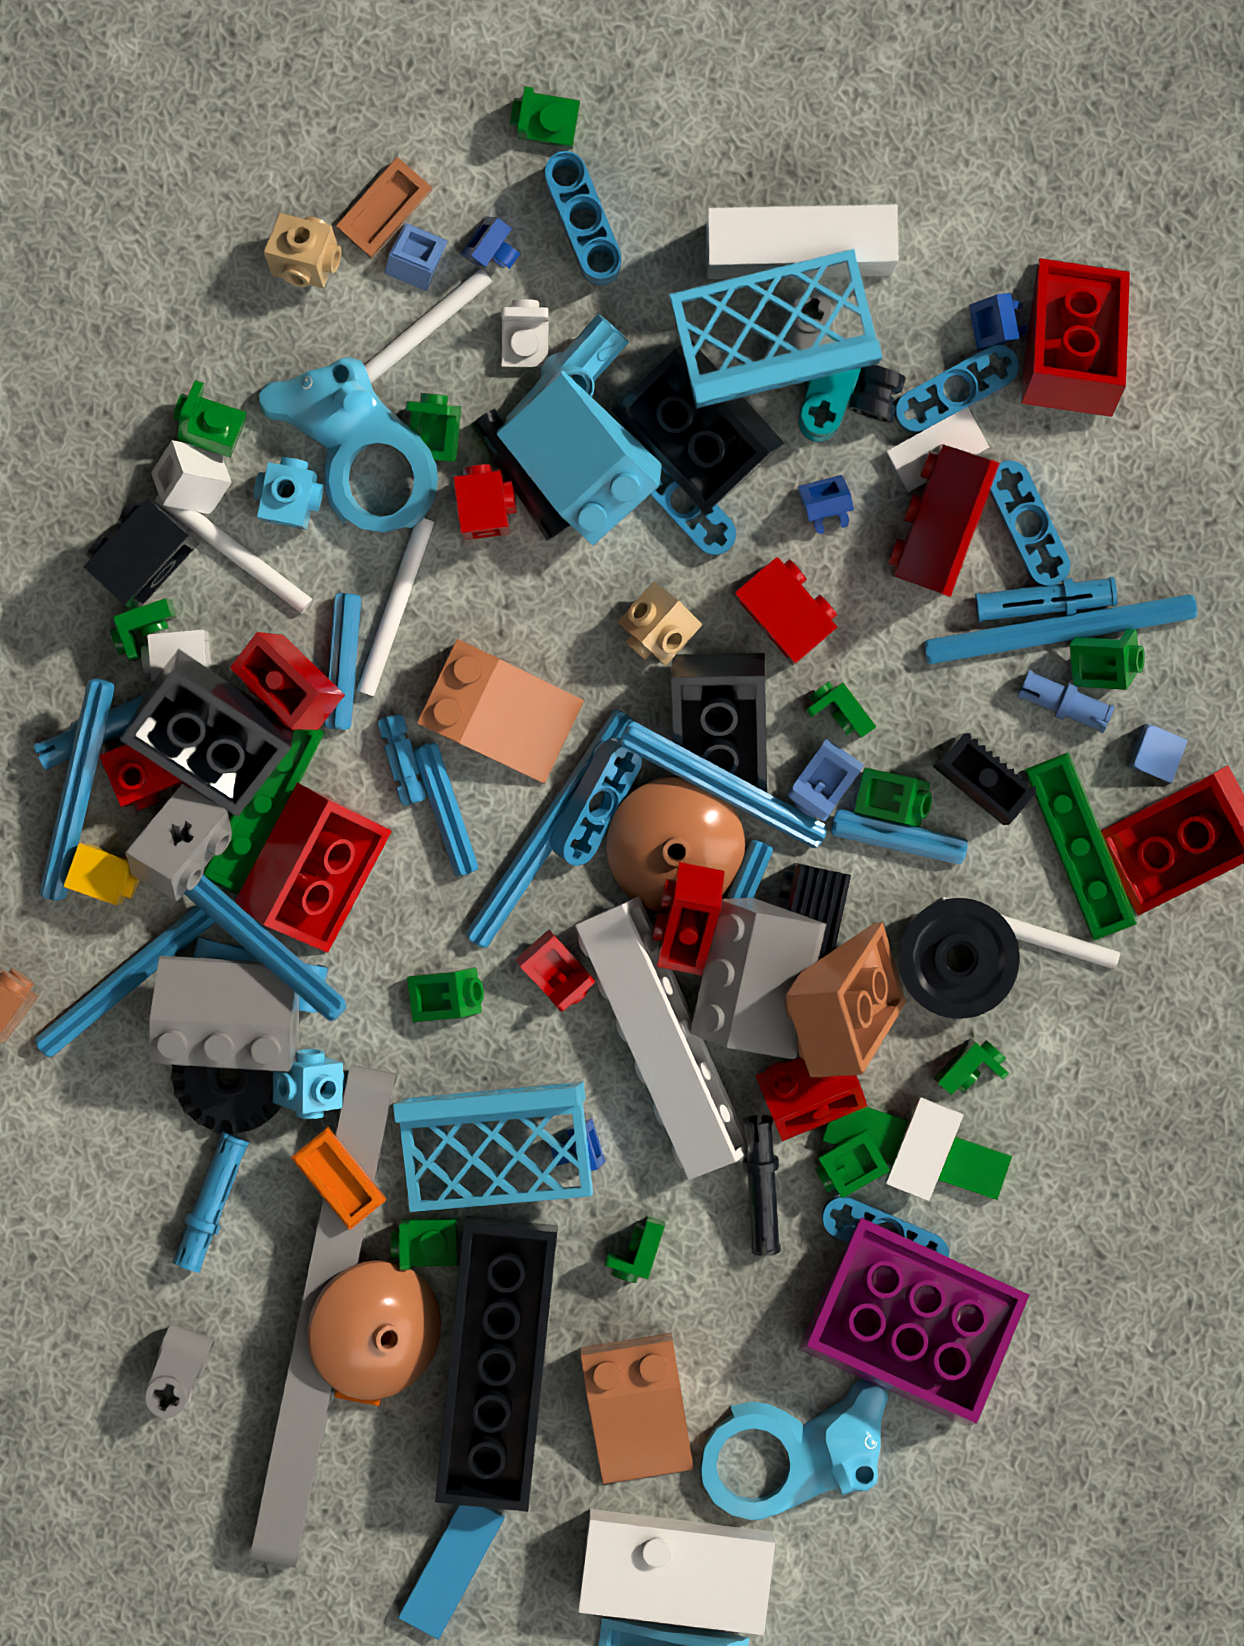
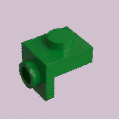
[405,393,462,462]

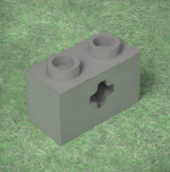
[126,784,232,902]

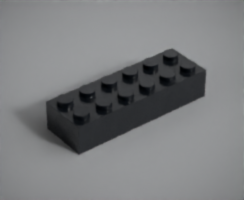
[435,1216,558,1512]

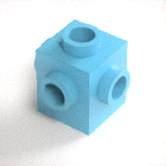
[254,457,323,530]
[273,1049,345,1119]

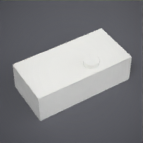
[706,204,899,279]
[579,1509,776,1635]

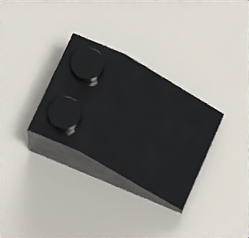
[671,653,767,793]

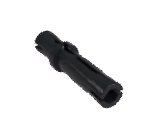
[470,408,571,541]
[742,1115,781,1256]

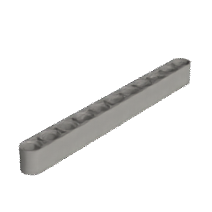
[250,1065,397,1568]

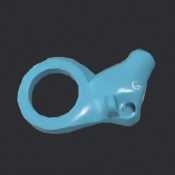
[259,357,438,532]
[698,1379,888,1520]

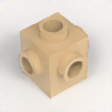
[264,213,341,289]
[617,581,703,666]

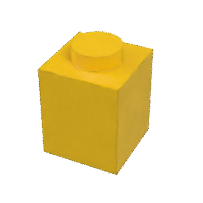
[63,843,140,905]

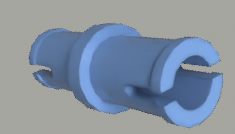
[1018,670,1115,734]

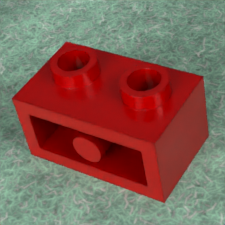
[454,464,517,540]
[733,557,838,665]
[229,632,345,730]
[99,744,194,812]
[652,862,725,976]
[755,1057,868,1141]

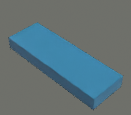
[398,1505,505,1640]

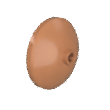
[606,776,745,913]
[307,1260,441,1400]

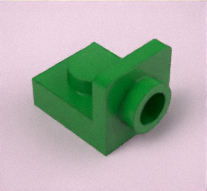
[510,86,580,149]
[173,380,247,458]
[110,598,177,661]
[1069,629,1145,690]
[805,681,876,738]
[854,767,932,827]
[407,967,484,1023]
[933,1039,1009,1095]
[814,1129,890,1198]
[604,1216,665,1283]
[391,1218,458,1270]

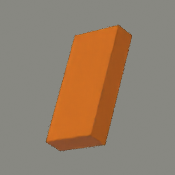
[291,1127,387,1230]

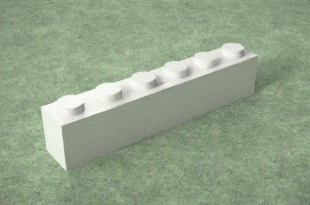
[575,896,746,1180]

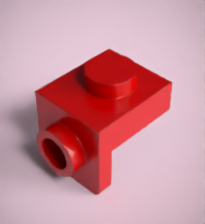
[515,929,595,1012]

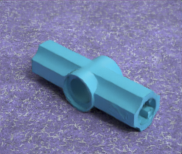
[506,314,629,421]

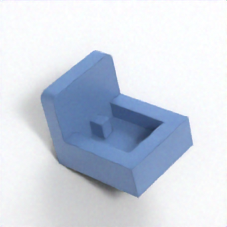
[788,738,864,821]

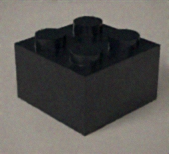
[83,498,200,609]

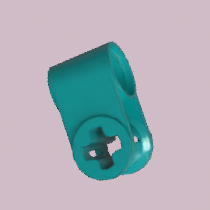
[798,368,861,442]

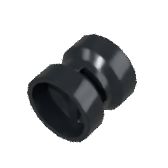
[848,365,906,423]

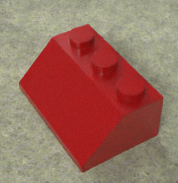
[888,444,1000,597]
[235,782,392,953]

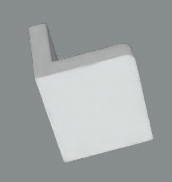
[151,440,232,514]

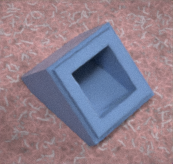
[385,223,448,291]
[1128,724,1188,783]

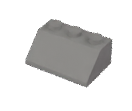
[690,898,826,1059]
[149,956,299,1072]

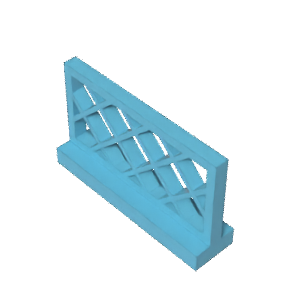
[669,249,883,408]
[393,1081,593,1212]

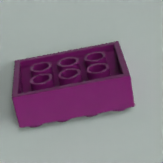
[798,1218,1030,1426]

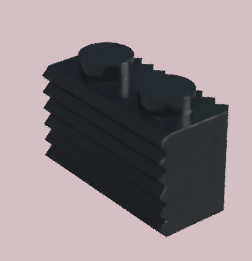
[932,733,1036,825]
[779,863,851,960]

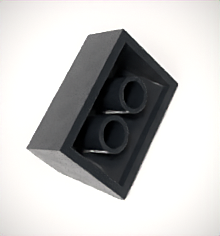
[612,340,784,514]
[120,648,294,817]

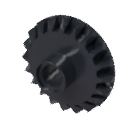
[898,898,1020,1019]
[171,1064,282,1134]

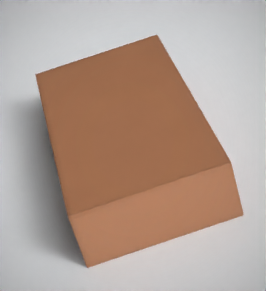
[336,157,433,259]

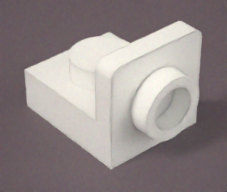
[501,299,549,369]

